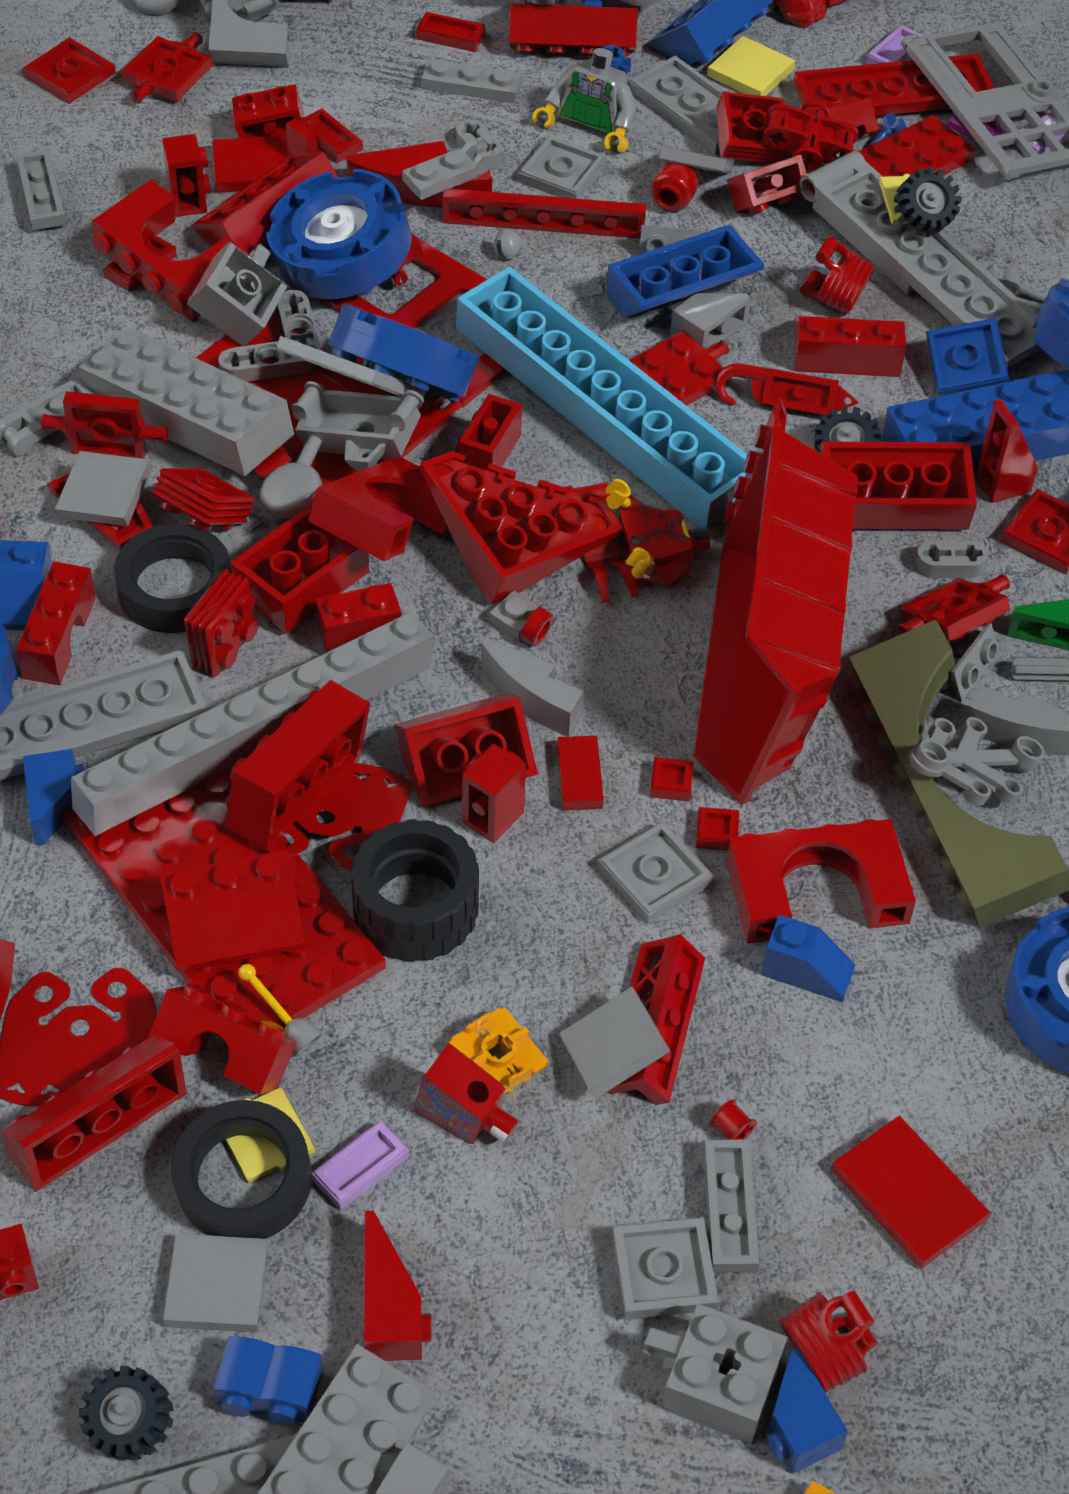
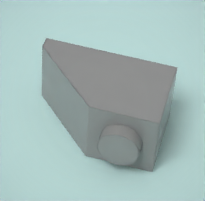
[670,293,751,348]

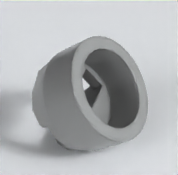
[493,229,523,260]

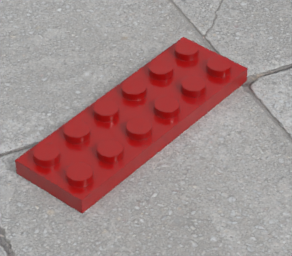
[793,53,995,116]

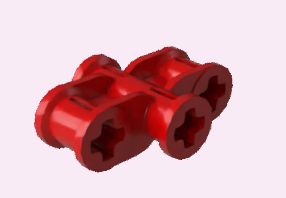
[763,100,859,171]

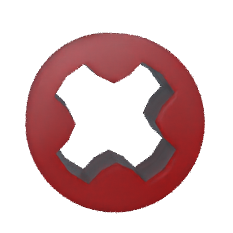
[709,1099,757,1140]

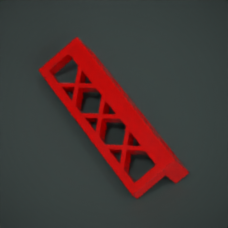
[608,934,706,1105]

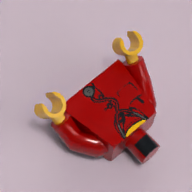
[605,479,710,589]

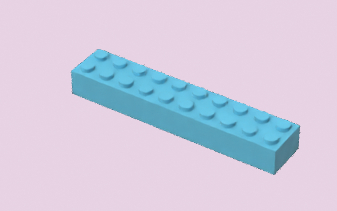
[456,266,747,530]

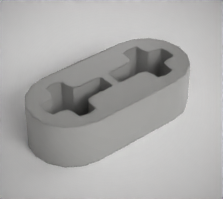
[456,120,502,170]
[915,540,989,578]

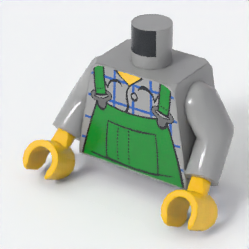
[532,48,636,153]

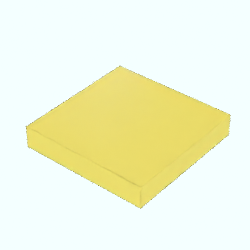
[707,36,796,96]

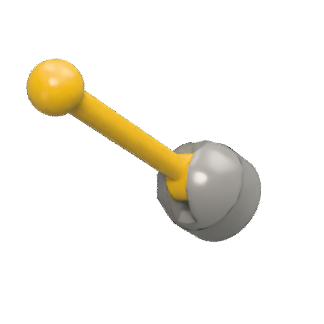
[239,964,322,1057]

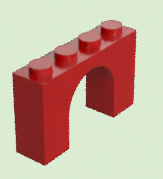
[92,179,250,322]
[308,457,450,561]
[726,819,916,944]

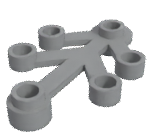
[909,717,1045,806]

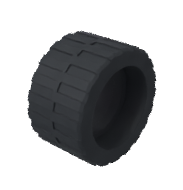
[351,819,479,962]

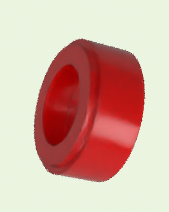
[520,606,554,646]

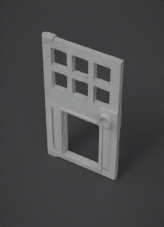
[901,22,1069,180]

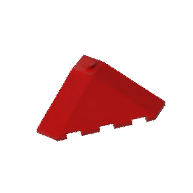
[419,451,624,604]

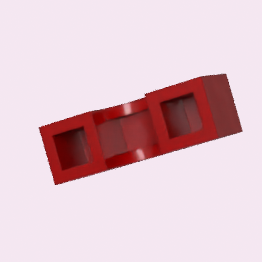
[16,561,96,686]
[148,983,297,1095]

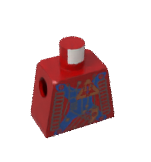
[413,1043,519,1144]

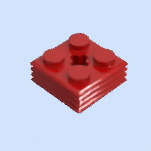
[716,91,787,163]
[151,468,256,530]
[184,569,259,678]

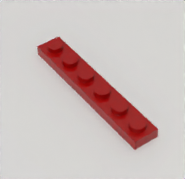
[443,189,646,239]

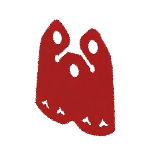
[268,763,413,870]
[0,968,156,1107]

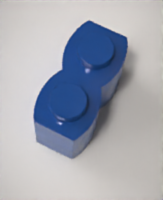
[213,1336,324,1426]

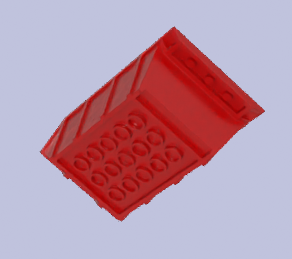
[693,397,858,805]

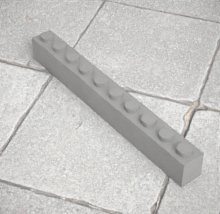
[71,612,434,836]

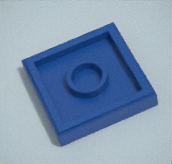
[926,318,1009,396]

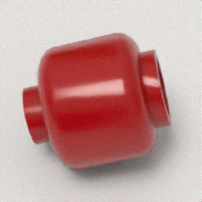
[650,162,698,211]

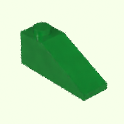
[1007,599,1069,650]

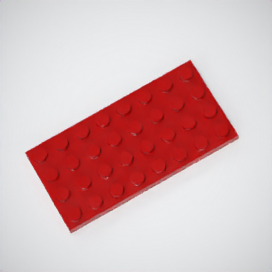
[62,770,386,1029]

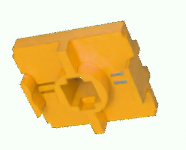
[448,1007,549,1095]

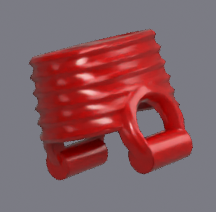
[800,237,875,314]
[779,1290,878,1393]

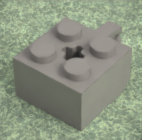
[187,241,287,346]
[642,1303,788,1444]

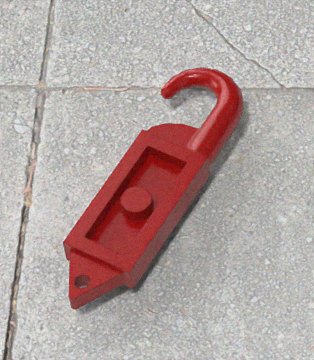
[715,363,858,416]

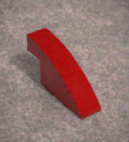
[346,141,492,207]

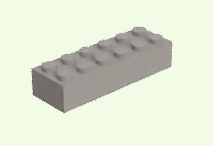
[79,328,294,476]

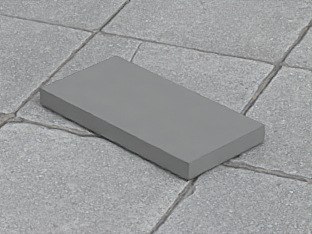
[628,56,724,155]
[276,336,426,397]

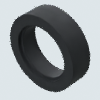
[114,524,231,633]
[171,1100,312,1239]

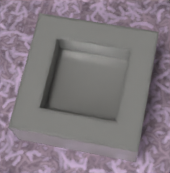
[489,591,539,642]

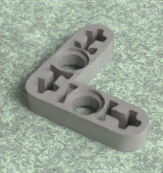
[218,290,321,382]

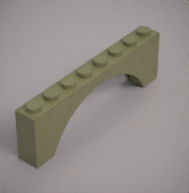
[847,620,1069,928]

